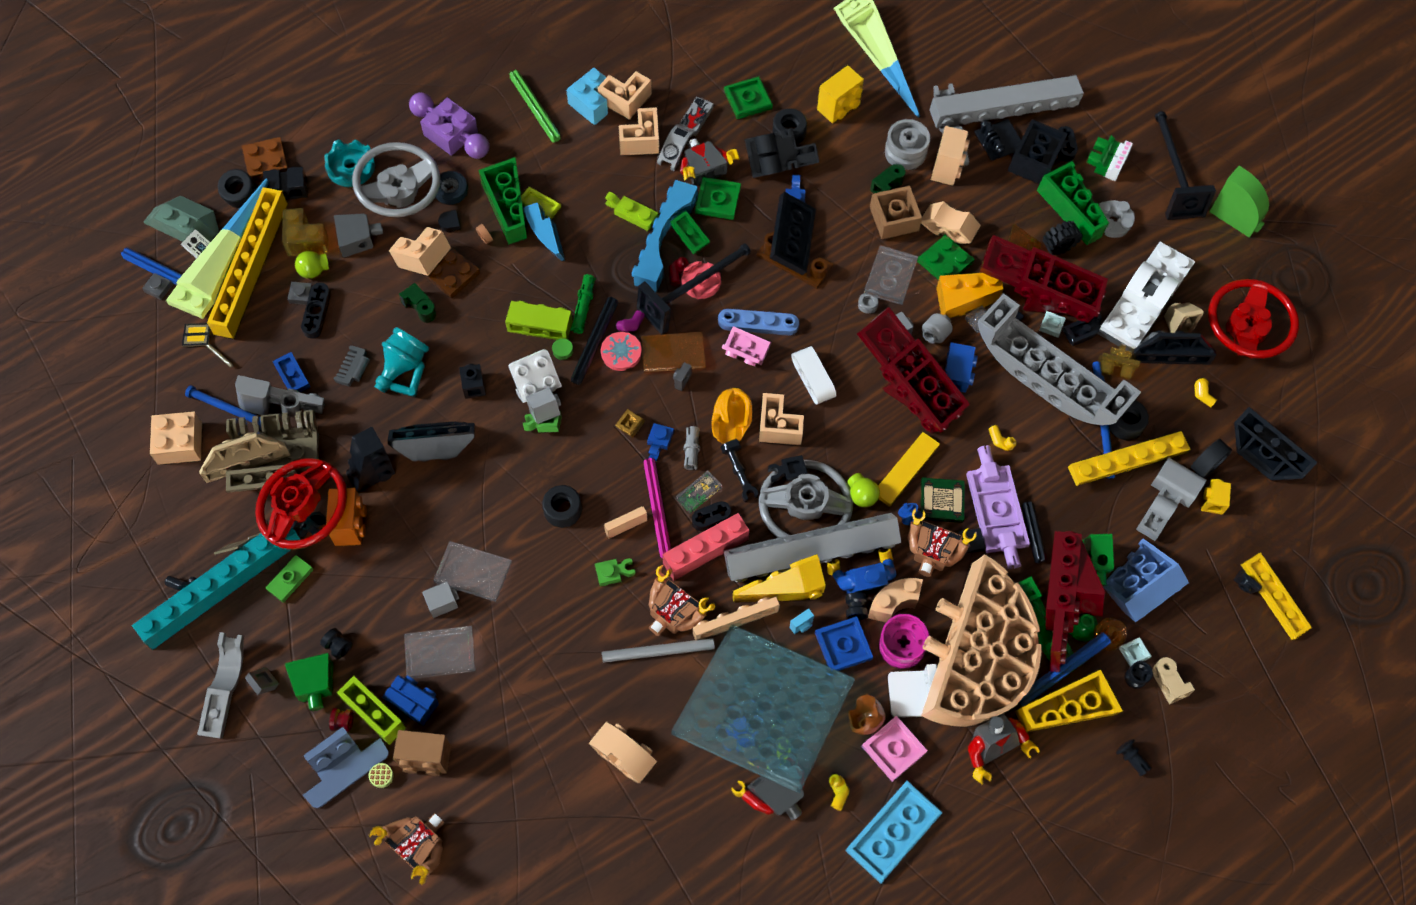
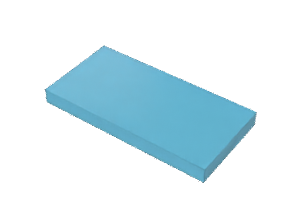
[845,781,943,883]

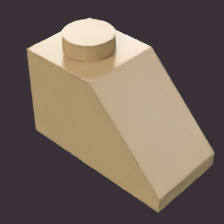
[1164,302,1204,333]

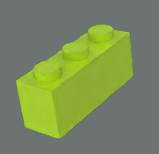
[505,301,572,340]
[337,676,406,745]

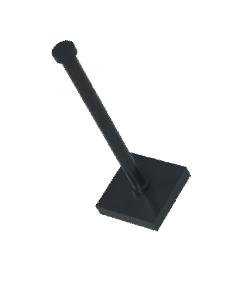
[1155,111,1216,220]
[637,243,751,335]

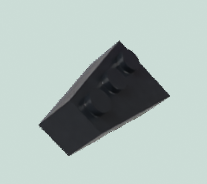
[346,427,396,493]

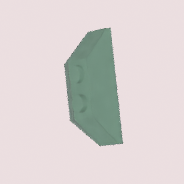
[144,196,219,242]

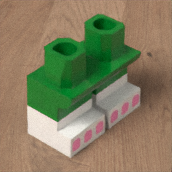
[1086,135,1133,181]

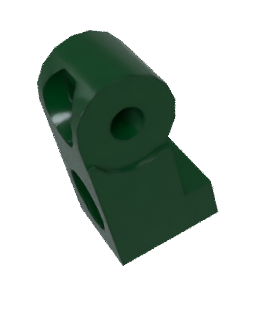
[870,164,906,193]
[399,283,436,323]

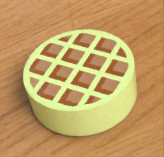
[369,763,394,788]

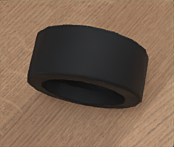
[1191,439,1232,478]

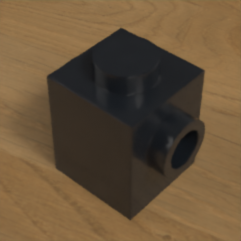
[459,364,486,399]

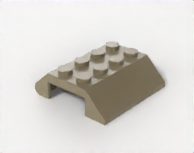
[226,410,319,493]

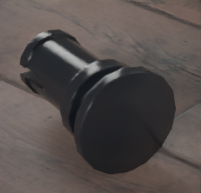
[1116,739,1152,776]

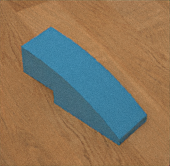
[523,202,565,261]

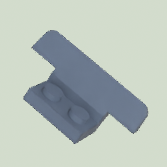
[303,727,389,808]

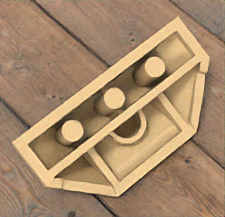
[199,432,291,483]

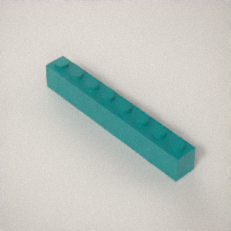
[132,527,301,650]

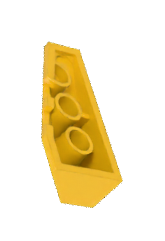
[733,554,826,602]

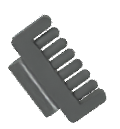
[333,345,370,386]

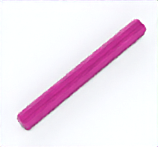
[644,458,671,558]

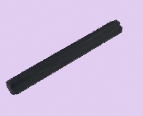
[571,297,618,385]

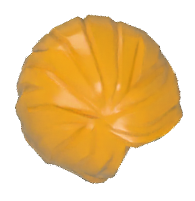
[712,388,752,444]

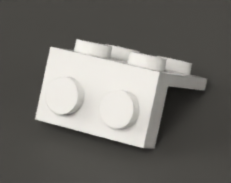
[509,349,562,403]
[888,664,937,717]

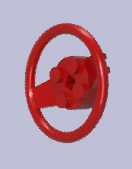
[1208,279,1299,359]
[255,458,347,549]

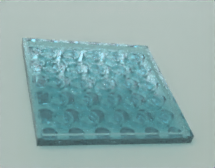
[672,625,855,793]

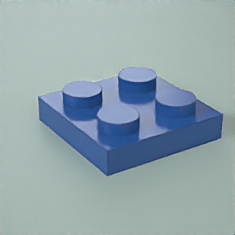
[815,616,873,673]

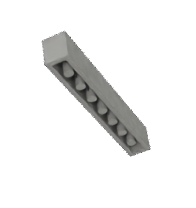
[930,75,1084,128]
[723,513,901,582]

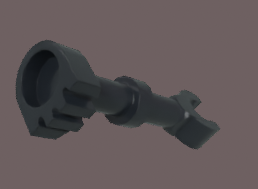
[720,439,758,502]

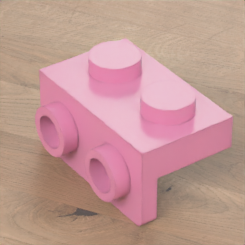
[722,327,771,367]

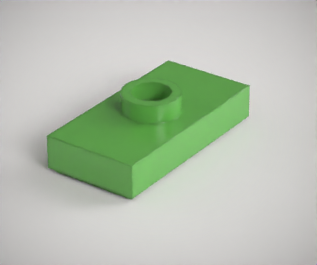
[266,555,314,603]

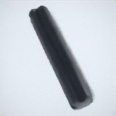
[1022,501,1047,563]

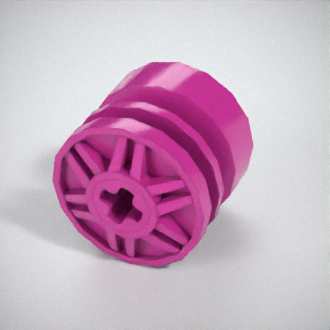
[879,614,929,669]

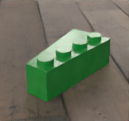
[478,157,527,244]
[1037,161,1109,245]

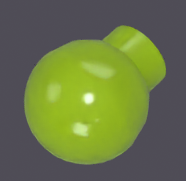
[295,251,329,279]
[847,473,880,508]

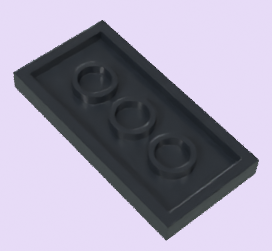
[770,192,816,275]

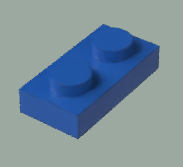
[272,352,310,392]

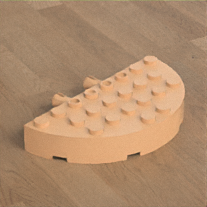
[921,555,1041,726]

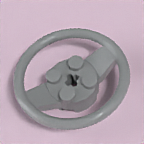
[352,142,440,217]
[759,460,853,538]

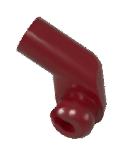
[669,257,688,285]

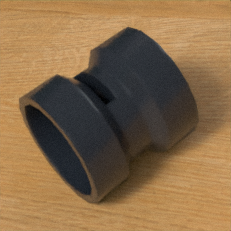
[845,592,868,620]
[320,628,353,659]
[1124,661,1153,689]

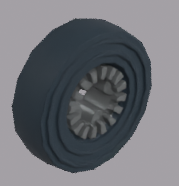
[435,171,468,205]

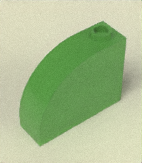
[1210,166,1269,238]

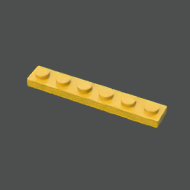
[1068,431,1191,486]

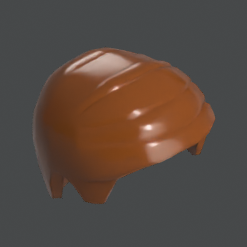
[848,694,885,735]

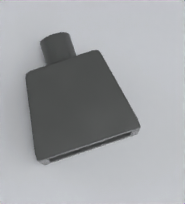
[334,214,383,258]

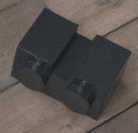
[263,167,308,200]

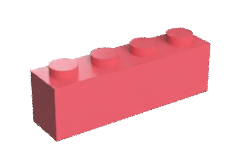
[662,513,750,581]

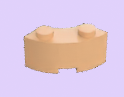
[921,201,981,243]
[868,578,923,623]
[589,722,657,784]

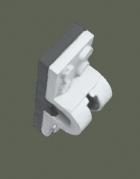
[1098,242,1195,353]

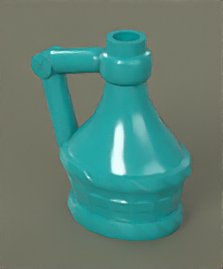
[374,327,430,397]

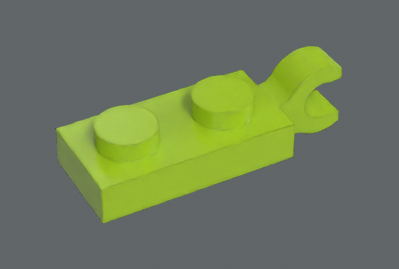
[605,192,658,231]

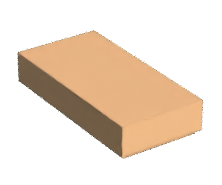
[604,506,647,539]

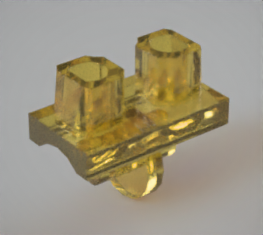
[1099,343,1140,379]

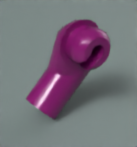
[616,310,645,333]

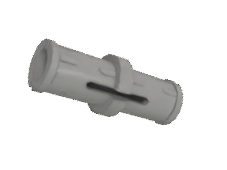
[683,426,700,470]

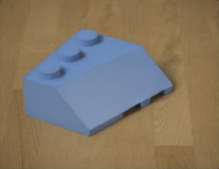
[1103,539,1189,622]

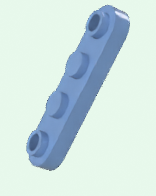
[718,309,799,335]

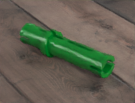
[570,274,596,334]

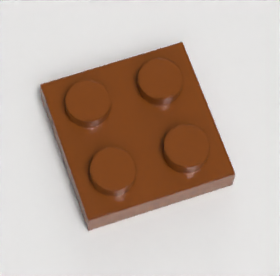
[242,137,288,180]

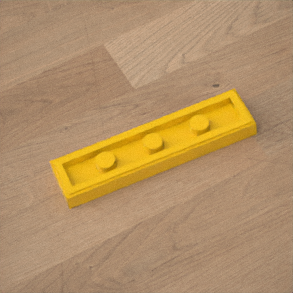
[878,432,940,507]
[1241,552,1312,640]

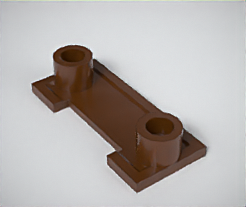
[756,231,833,289]

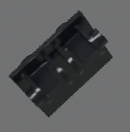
[974,119,1021,161]

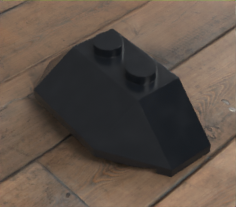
[1128,331,1216,365]
[1234,407,1318,480]
[387,421,475,462]

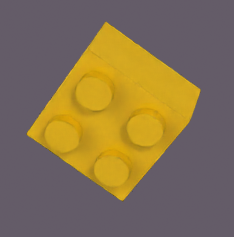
[817,65,864,123]

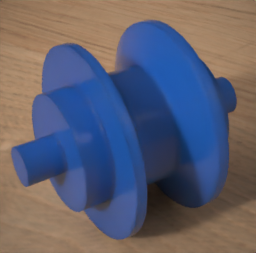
[898,503,922,525]

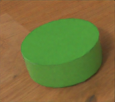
[552,338,573,360]

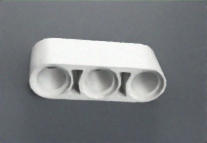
[791,346,836,404]

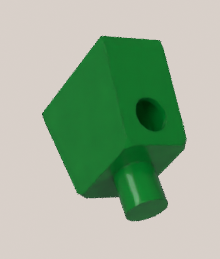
[1082,534,1114,586]
[285,653,333,711]

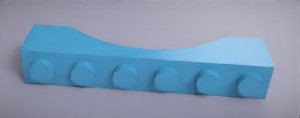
[632,180,698,293]

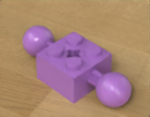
[409,92,489,159]

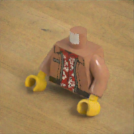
[907,508,977,577]
[648,565,715,636]
[369,813,444,884]

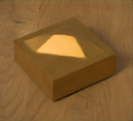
[615,409,645,438]

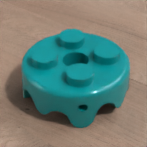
[325,139,375,187]

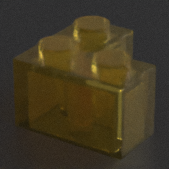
[282,208,328,256]

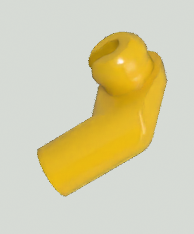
[1194,378,1217,408]
[988,425,1017,451]
[829,774,849,811]

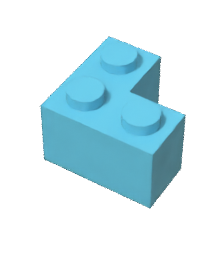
[566,68,608,125]

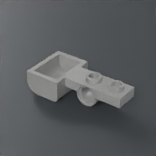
[235,375,324,417]
[1136,458,1207,541]

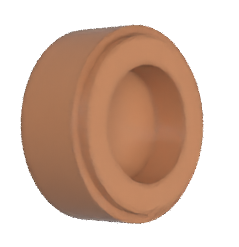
[476,224,493,244]

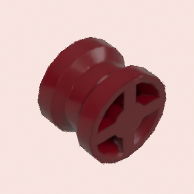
[329,708,354,733]

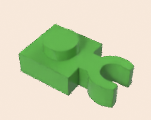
[523,412,562,433]
[595,558,635,587]

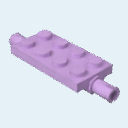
[966,445,1030,569]

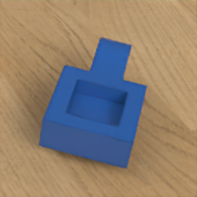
[786,175,805,203]
[647,423,674,461]

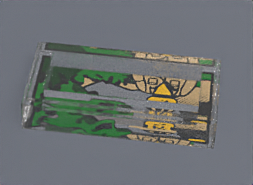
[676,471,722,514]

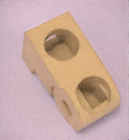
[1153,657,1195,704]

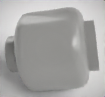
[922,313,953,344]

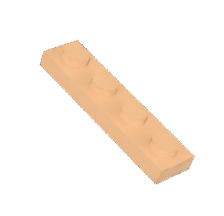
[693,597,780,640]

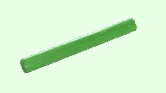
[509,70,561,143]

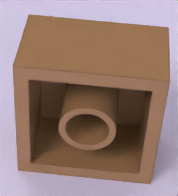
[870,186,922,239]
[393,730,452,776]

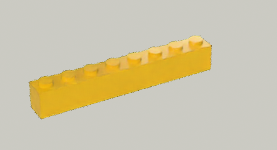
[207,187,288,339]

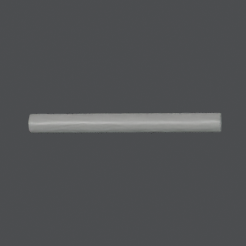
[602,638,715,663]

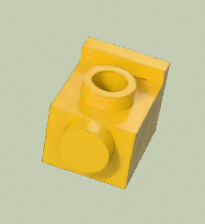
[1201,479,1231,515]

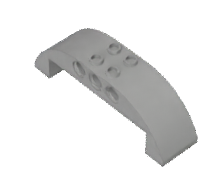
[978,293,1141,425]

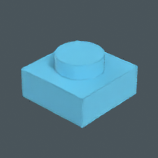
[789,609,814,634]

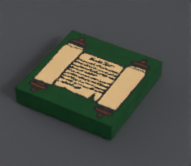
[920,477,965,523]

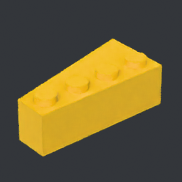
[1014,670,1123,732]

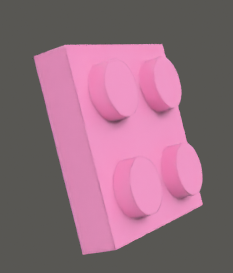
[861,716,927,782]

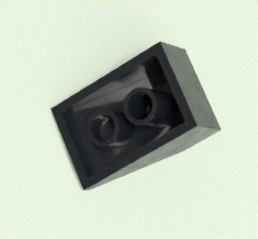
[1008,119,1068,184]

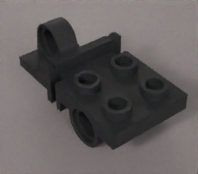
[744,128,819,178]

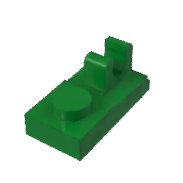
[670,211,710,255]

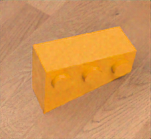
[936,273,1003,318]

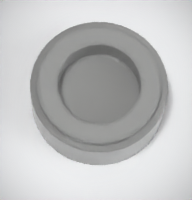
[858,293,879,314]

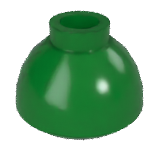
[1070,614,1099,641]

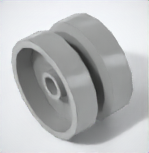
[885,119,930,170]

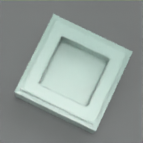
[1039,311,1066,337]
[1119,637,1152,667]

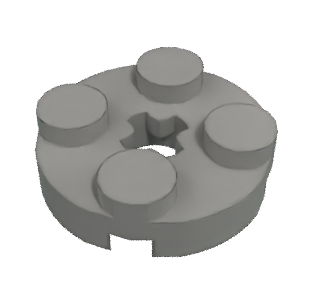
[1099,200,1135,238]

